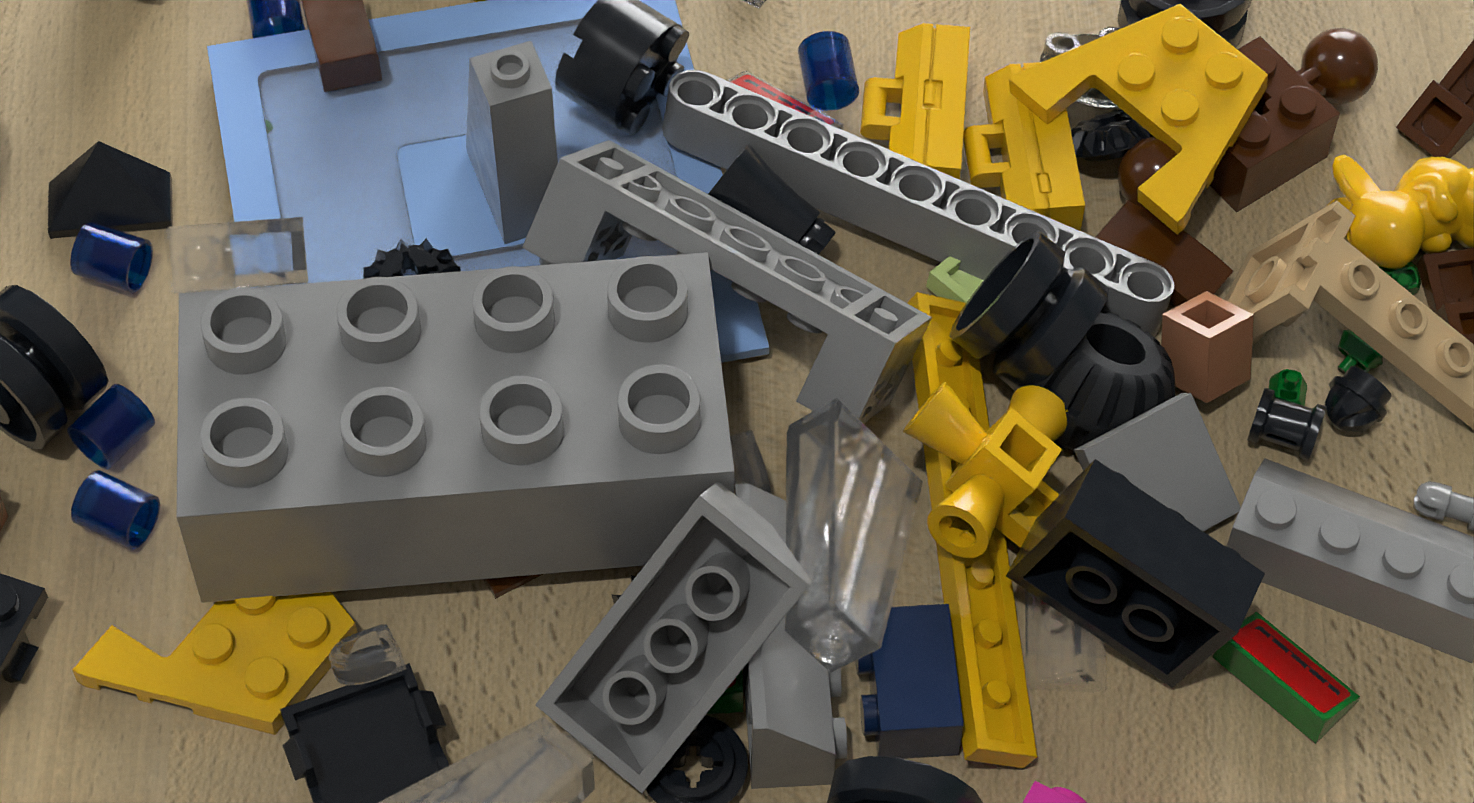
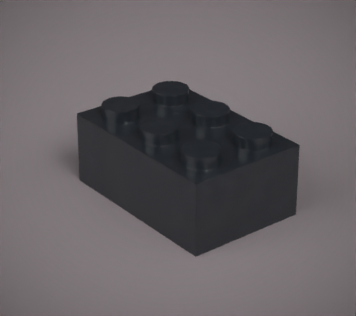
[1006,459,1265,688]

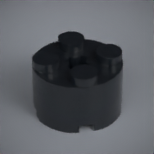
[555,0,689,136]

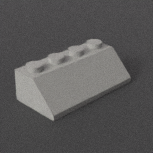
[1227,458,1474,663]
[536,481,812,793]
[735,484,847,789]

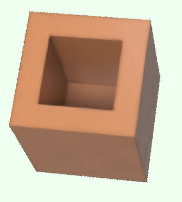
[1161,291,1254,403]

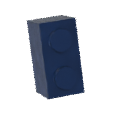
[854,604,964,759]

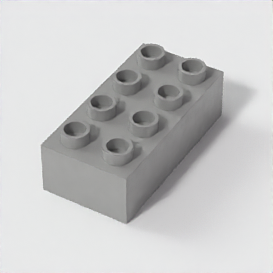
[177,252,734,603]

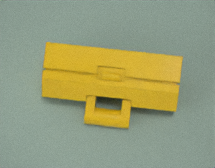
[860,23,970,180]
[963,62,1085,231]

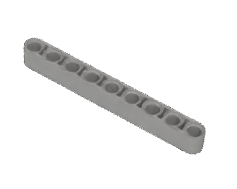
[662,70,1174,337]

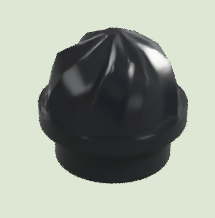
[1325,366,1392,432]

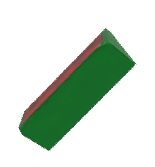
[1213,612,1360,744]

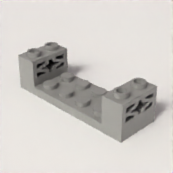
[522,140,932,433]

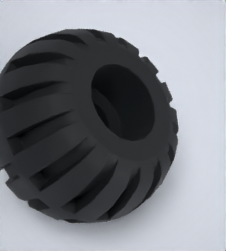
[1034,311,1176,454]

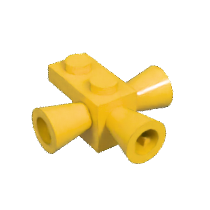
[903,382,1069,558]

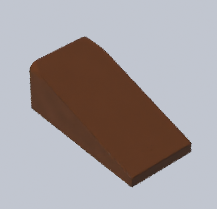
[301,0,382,92]

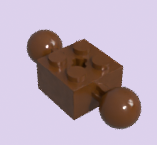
[1118,28,1378,213]

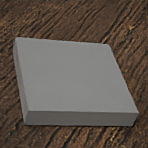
[1074,393,1241,531]

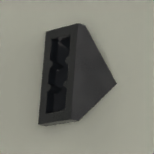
[48,141,173,239]

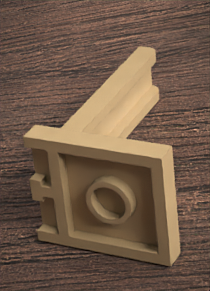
[1224,200,1474,430]

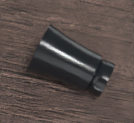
[708,144,836,255]

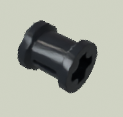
[1247,387,1327,461]

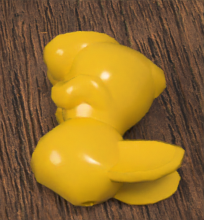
[1326,154,1474,270]

